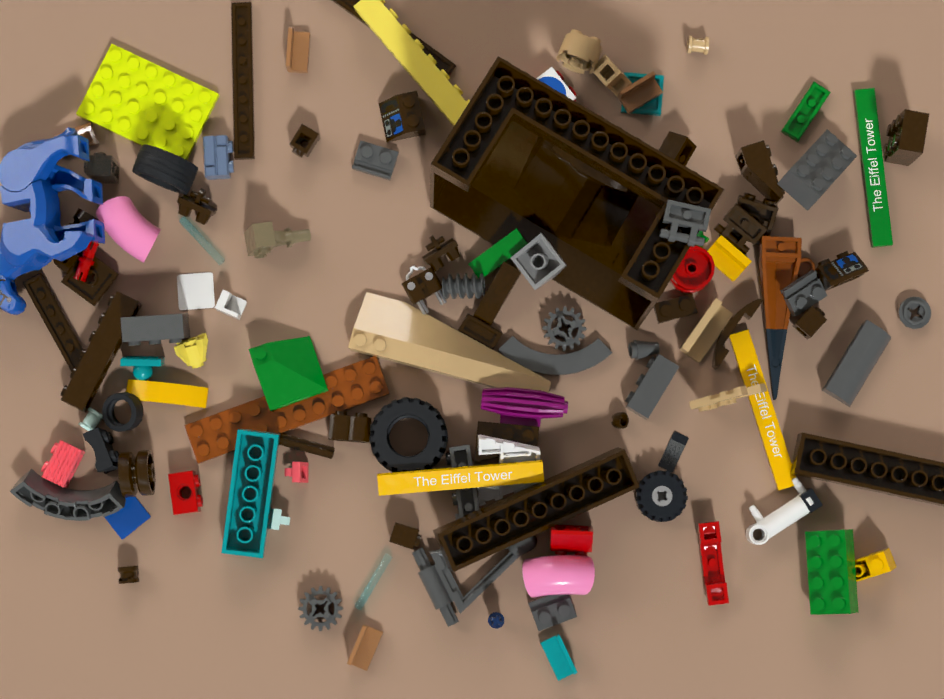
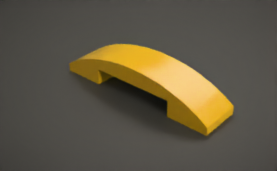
[126,379,209,408]

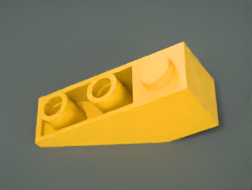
[855,548,896,582]

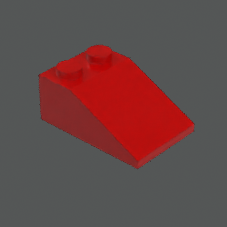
[550,525,593,556]

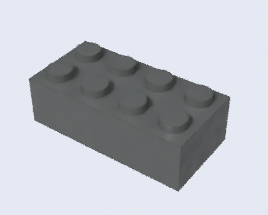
[777,129,857,211]

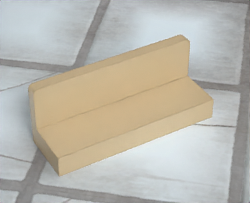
[679,298,733,363]

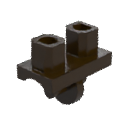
[177,188,217,225]
[422,235,460,271]

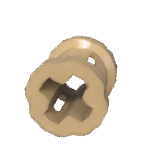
[687,36,709,55]

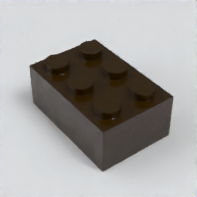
[883,109,929,166]

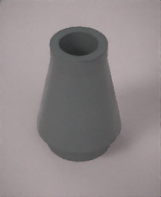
[628,340,659,360]

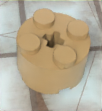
[556,29,602,74]

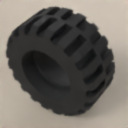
[369,397,448,472]

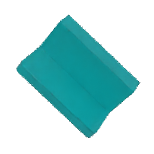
[540,634,577,681]

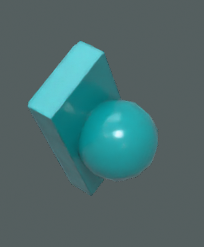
[120,356,165,381]

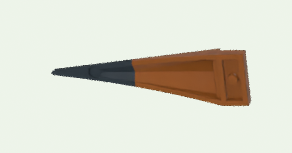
[759,236,802,400]

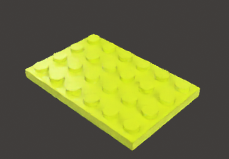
[76,44,220,160]

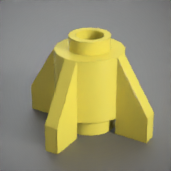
[174,333,208,368]

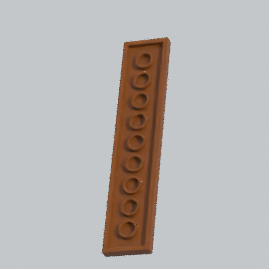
[184,356,390,464]

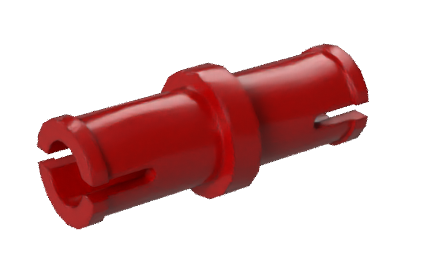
[73,241,99,282]

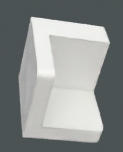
[215,290,247,320]

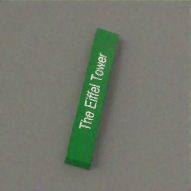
[853,88,893,248]

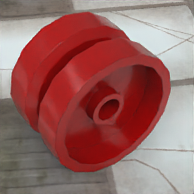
[670,246,715,293]

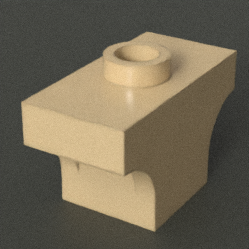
[593,54,633,97]

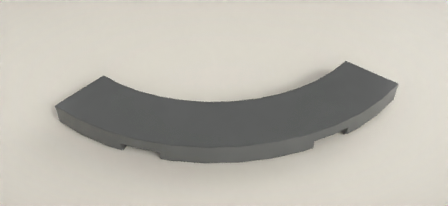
[498,336,612,375]

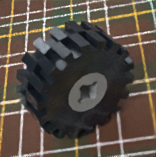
[635,470,688,522]

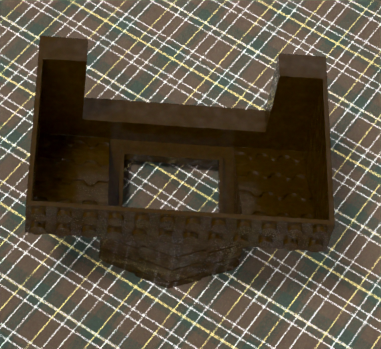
[430,56,724,330]

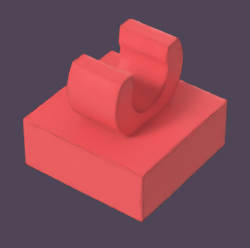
[285,462,309,483]

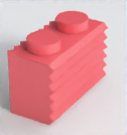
[41,440,85,488]

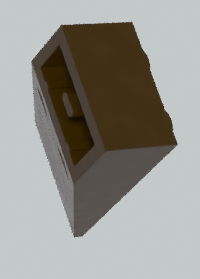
[735,140,785,205]

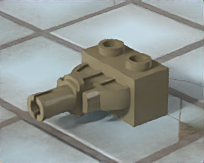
[244,221,311,258]

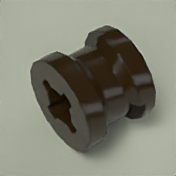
[118,566,139,584]

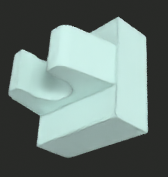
[268,508,290,530]

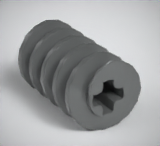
[442,273,485,299]

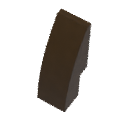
[473,262,521,326]

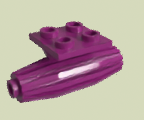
[481,387,568,427]

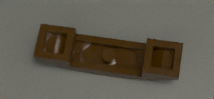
[712,298,763,370]

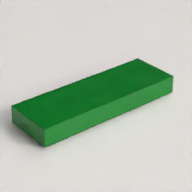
[781,82,831,143]
[468,228,528,278]

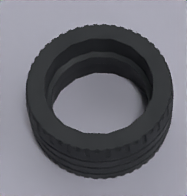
[132,144,198,195]

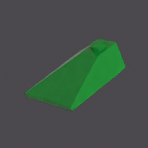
[249,336,329,411]

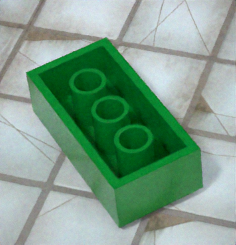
[805,529,859,615]

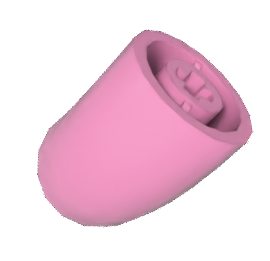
[96,196,161,263]
[522,555,595,598]

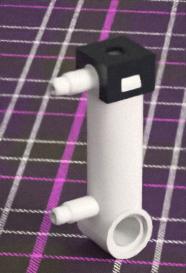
[746,477,823,545]

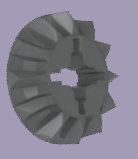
[898,297,931,329]

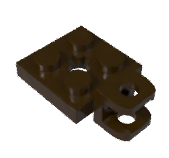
[53,255,119,307]

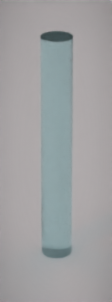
[179,216,225,265]
[354,553,393,610]

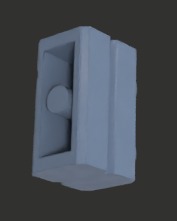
[203,135,234,180]

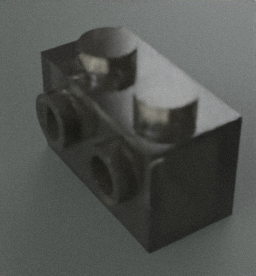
[84,152,120,184]

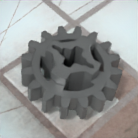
[542,306,587,351]
[298,586,343,631]

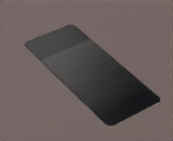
[658,431,689,473]

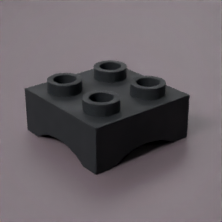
[83,428,119,474]

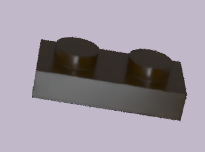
[653,293,698,324]

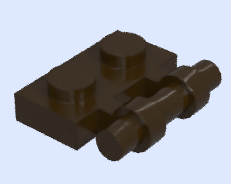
[714,203,767,254]

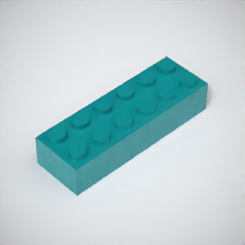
[221,429,280,558]

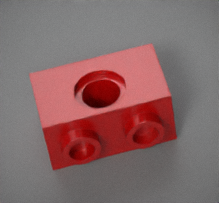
[168,470,203,515]

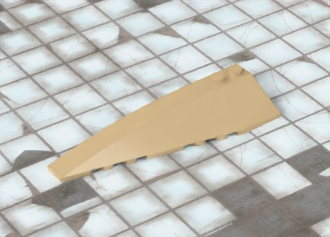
[348,292,551,393]

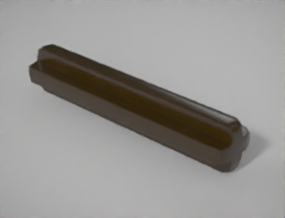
[278,433,335,459]

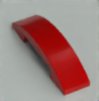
[698,521,729,606]

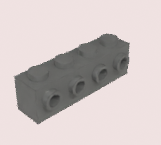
[446,445,479,520]

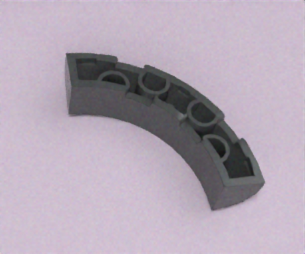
[10,469,126,521]

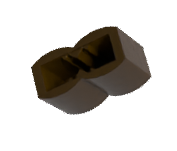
[328,411,371,443]

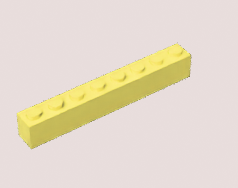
[353,0,470,126]

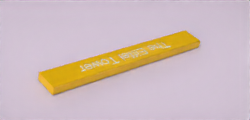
[729,329,796,491]
[377,460,544,496]

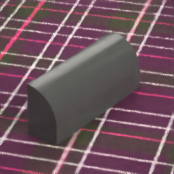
[822,320,891,407]

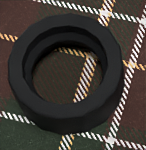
[102,392,144,432]

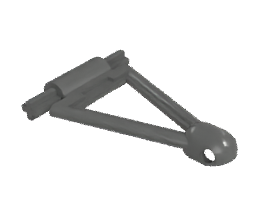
[412,535,537,627]

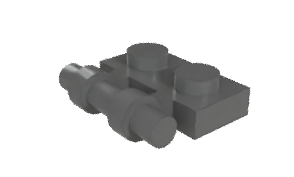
[659,200,711,247]

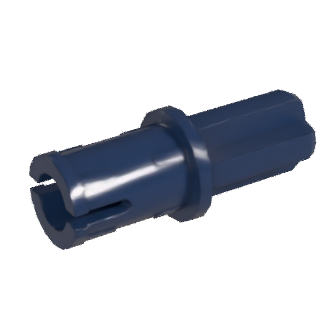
[488,612,504,629]

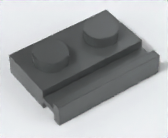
[352,140,399,181]
[780,270,827,316]
[528,594,577,631]

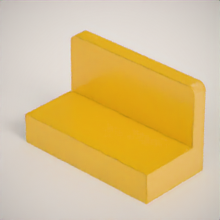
[707,236,752,281]

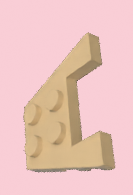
[689,383,767,412]

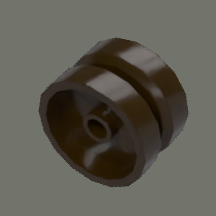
[118,450,156,498]

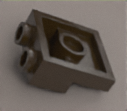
[730,193,779,245]

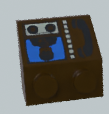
[379,91,426,142]
[815,251,869,291]

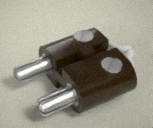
[402,265,447,315]

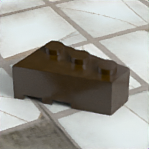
[474,421,539,463]

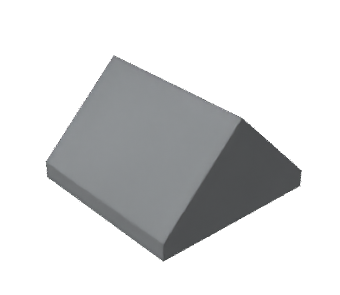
[511,233,567,290]

